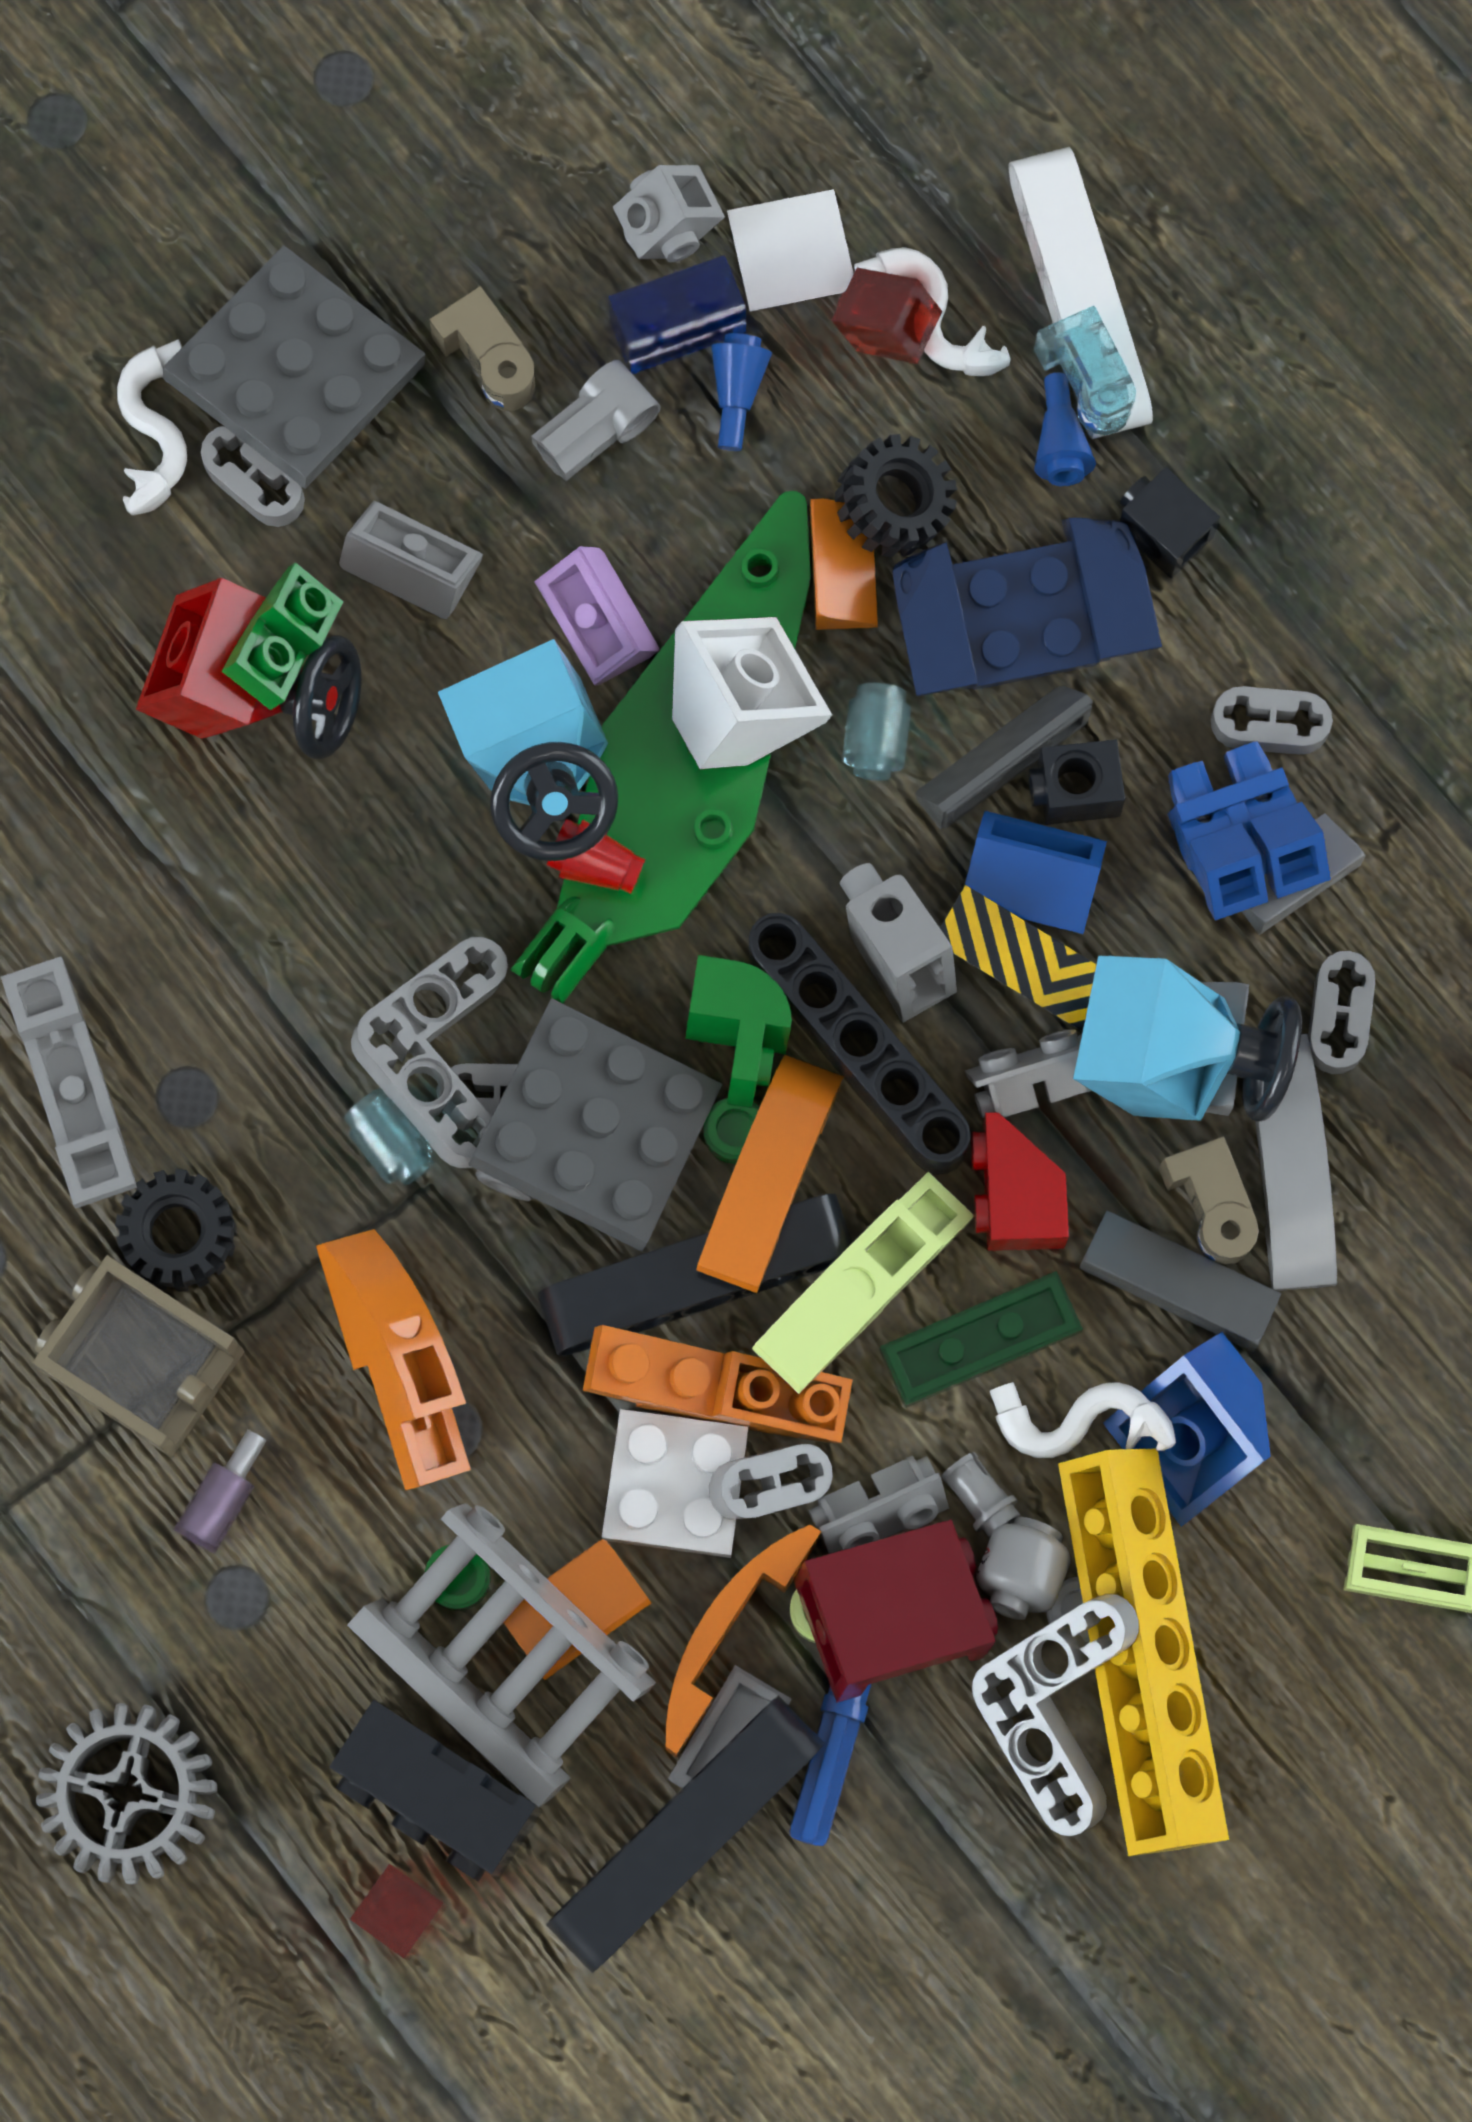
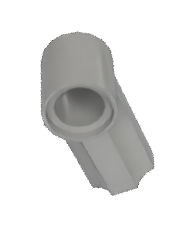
[531,360,661,481]

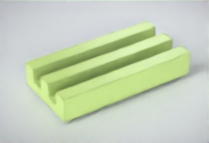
[1344,1524,1472,1613]

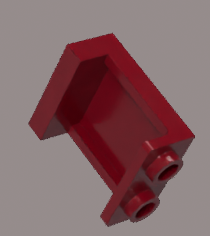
[794,1519,998,1703]

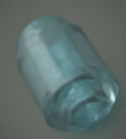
[842,683,911,781]
[344,1088,434,1185]

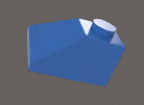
[1103,1332,1271,1527]

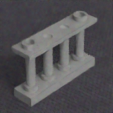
[347,1503,657,1808]

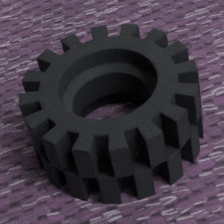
[835,434,957,557]
[115,1169,237,1292]

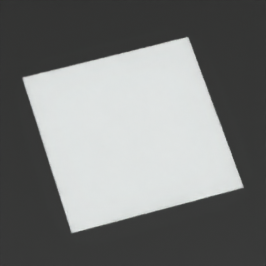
[727,189,857,311]

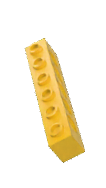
[1058,1448,1229,1856]

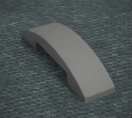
[1,956,137,1209]
[1255,1034,1337,1291]

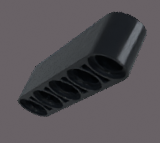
[748,913,970,1175]
[537,1194,853,1356]
[546,1695,825,1973]

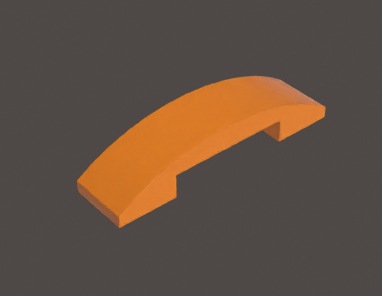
[696,1055,844,1293]
[666,1525,821,1758]

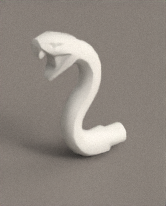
[854,247,1011,376]
[117,339,187,515]
[990,1382,1176,1458]

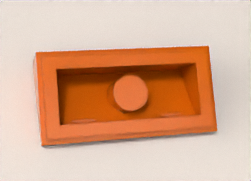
[810,498,878,630]
[503,1539,651,1680]

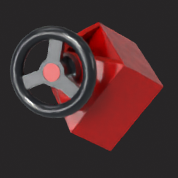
[136,577,362,759]

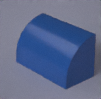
[964,810,1107,934]

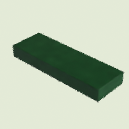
[879,1271,1083,1408]

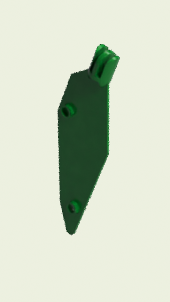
[511,491,811,1004]

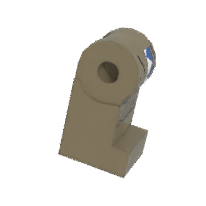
[429,286,535,411]
[1158,1136,1259,1265]

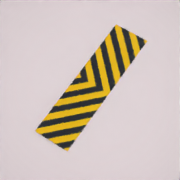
[940,885,1097,1032]

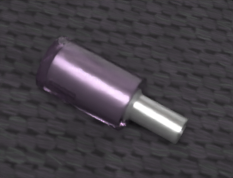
[173,1429,267,1554]

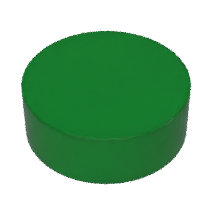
[704,1098,760,1164]
[425,1544,491,1611]

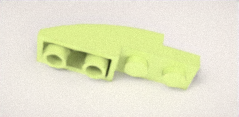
[752,1172,975,1394]

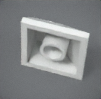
[672,617,832,769]

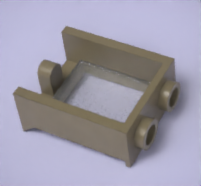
[32,1255,245,1459]

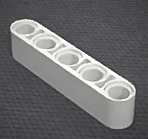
[1009,147,1153,439]

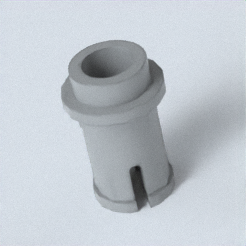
[941,1452,1020,1538]

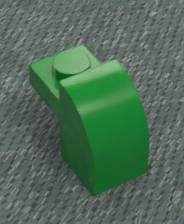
[685,955,792,1108]

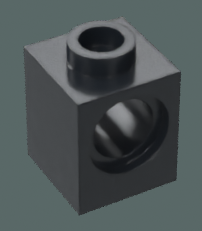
[1120,467,1220,579]
[1028,739,1125,825]

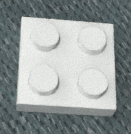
[602,1409,749,1558]

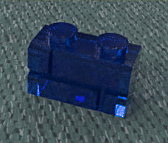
[608,255,746,374]

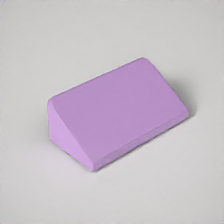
[534,546,660,685]

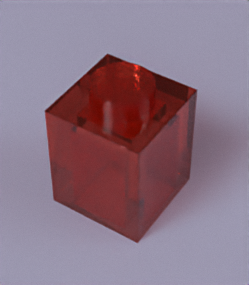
[832,267,943,364]
[350,1864,448,1961]

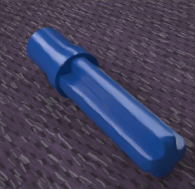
[789,1684,872,1846]

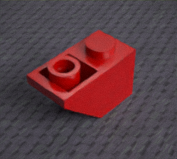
[971,1112,1069,1251]

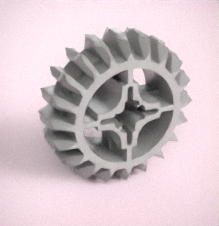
[36,1703,217,1885]

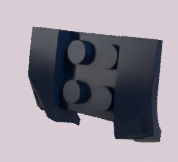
[893,518,1162,697]

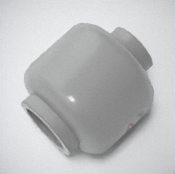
[976,1517,1071,1620]

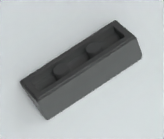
[915,686,1093,829]
[1079,1210,1282,1352]

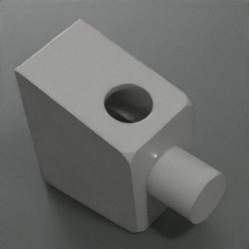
[840,863,957,1023]

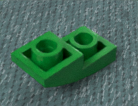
[222,562,343,710]

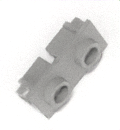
[965,1029,1092,1118]
[808,1455,949,1554]

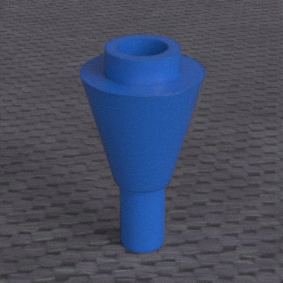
[711,333,772,451]
[1034,372,1096,486]

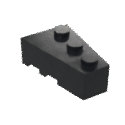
[329,1700,542,1882]

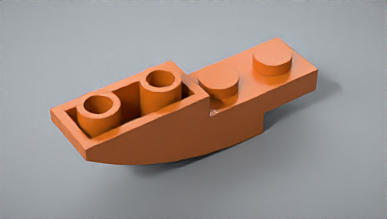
[316,1229,471,1491]
[583,1325,853,1444]

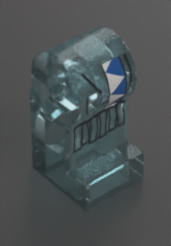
[1034,305,1136,435]

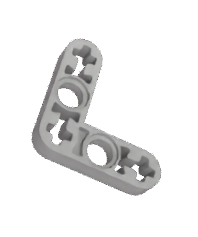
[351,937,508,1168]
[972,1594,1139,1836]

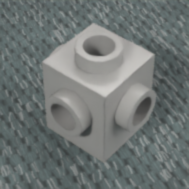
[613,165,725,262]

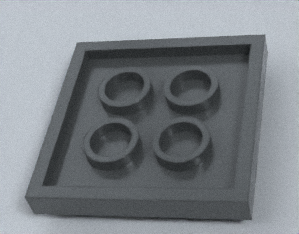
[163,245,425,489]
[468,998,722,1252]

